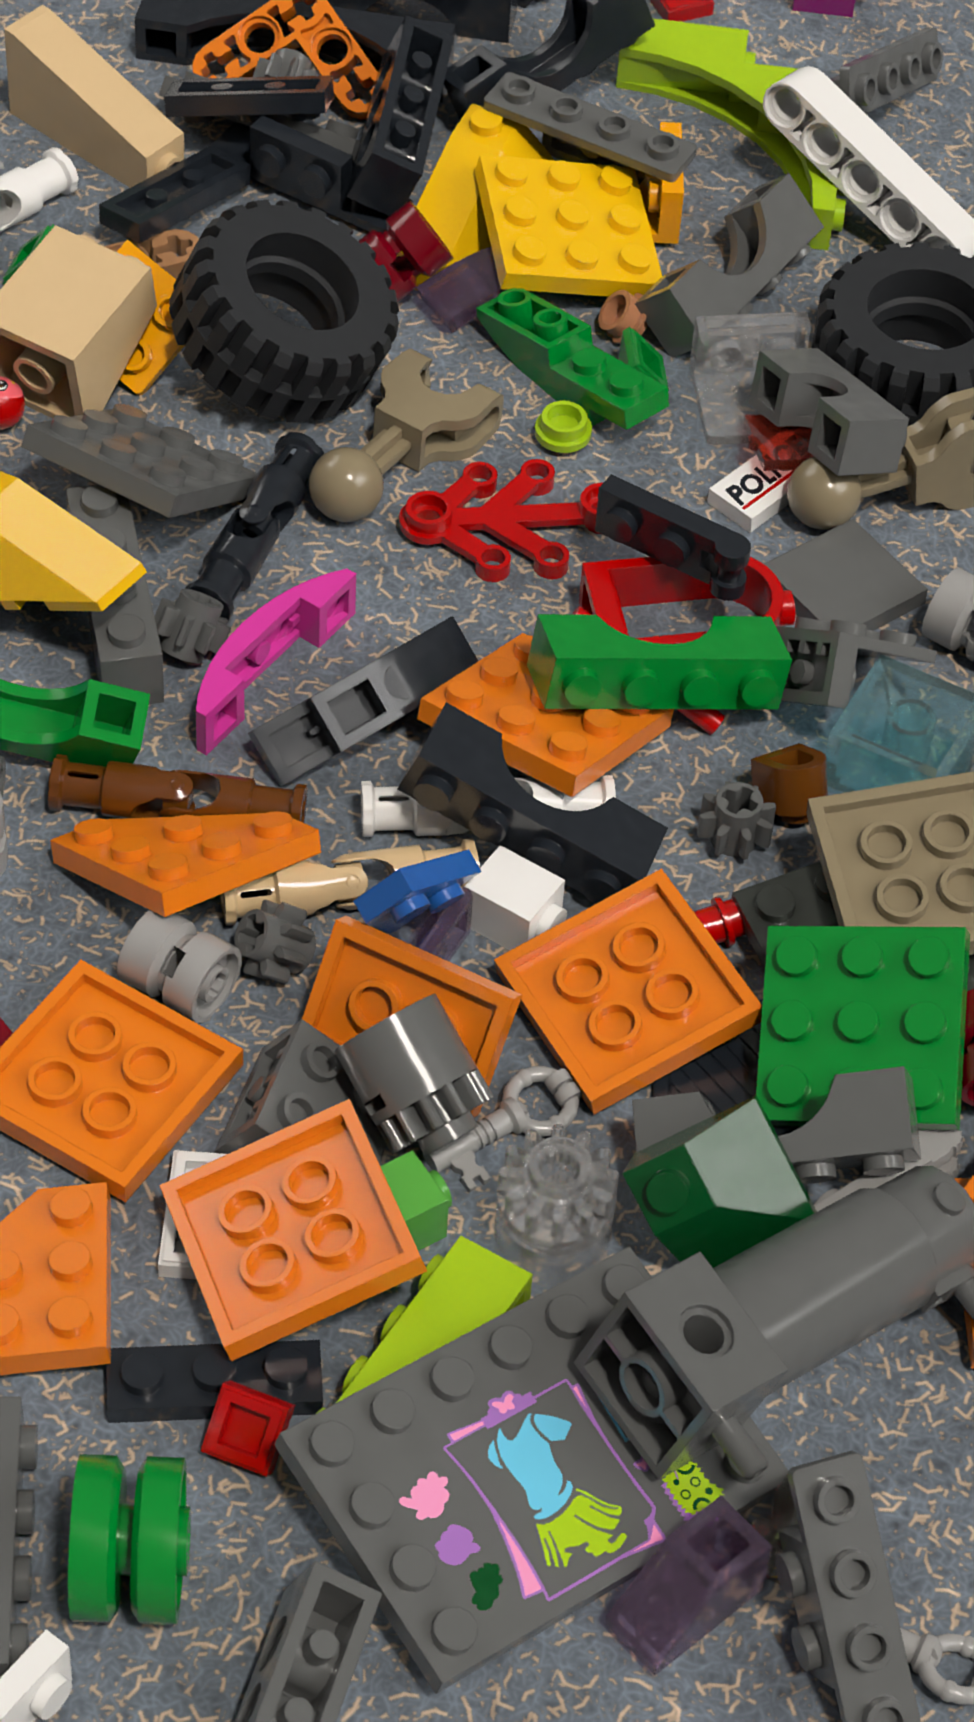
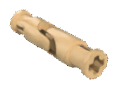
[220,838,480,926]

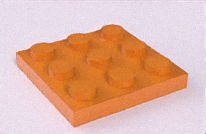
[417,633,674,797]
[493,868,762,1115]
[0,959,244,1203]
[159,1099,427,1361]

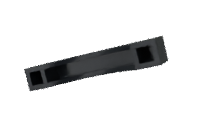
[135,0,455,103]

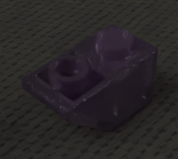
[605,1496,772,1676]

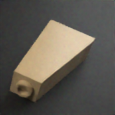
[4,4,184,188]

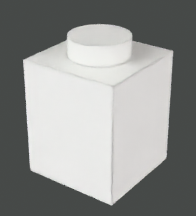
[462,845,567,950]

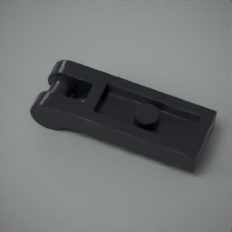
[595,474,751,601]

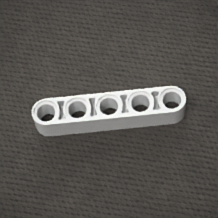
[763,66,974,258]

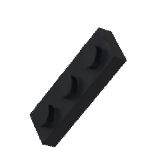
[164,75,334,124]
[99,145,251,244]
[107,1340,323,1423]

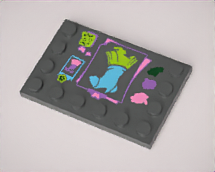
[275,1246,789,1694]

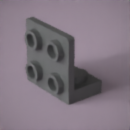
[776,617,937,709]
[215,1019,387,1162]

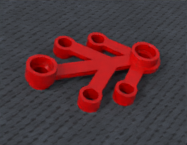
[399,459,604,582]

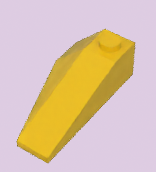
[0,471,147,612]

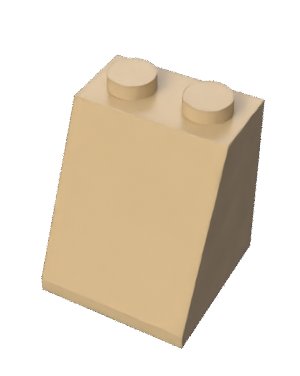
[0,225,157,418]

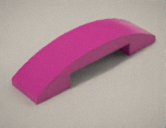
[196,568,356,755]

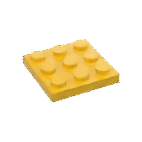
[474,154,662,297]

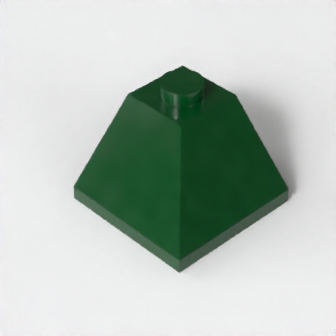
[622,1095,817,1268]

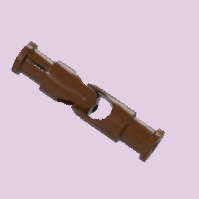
[48,754,308,823]

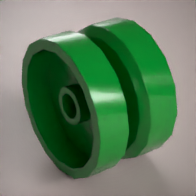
[68,1454,191,1625]

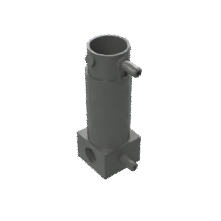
[573,1166,974,1480]

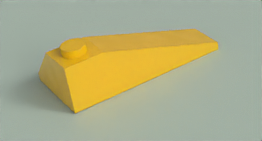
[397,104,555,296]

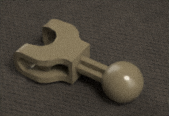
[309,349,504,522]
[787,387,974,530]

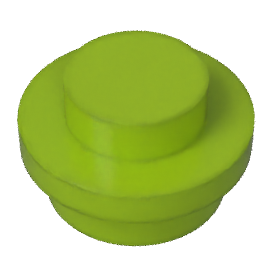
[535,401,592,453]

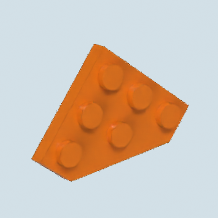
[50,811,321,917]
[0,1182,111,1375]

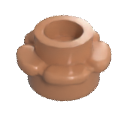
[598,290,648,344]

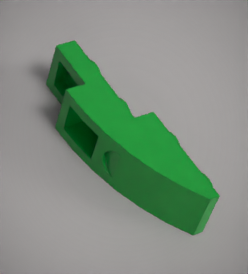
[476,288,669,430]

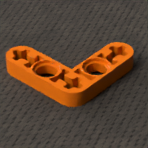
[193,0,378,119]

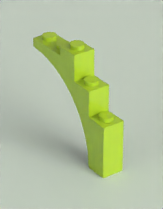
[616,19,846,251]

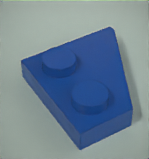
[353,849,482,934]

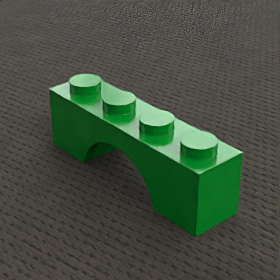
[527,614,792,709]
[0,679,150,766]

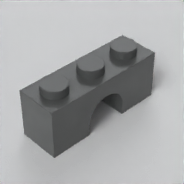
[749,348,909,476]

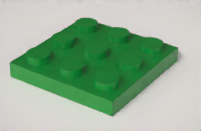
[756,926,970,1131]

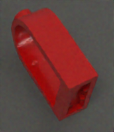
[579,557,795,644]

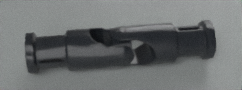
[185,432,324,622]

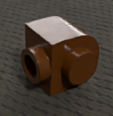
[751,743,828,824]

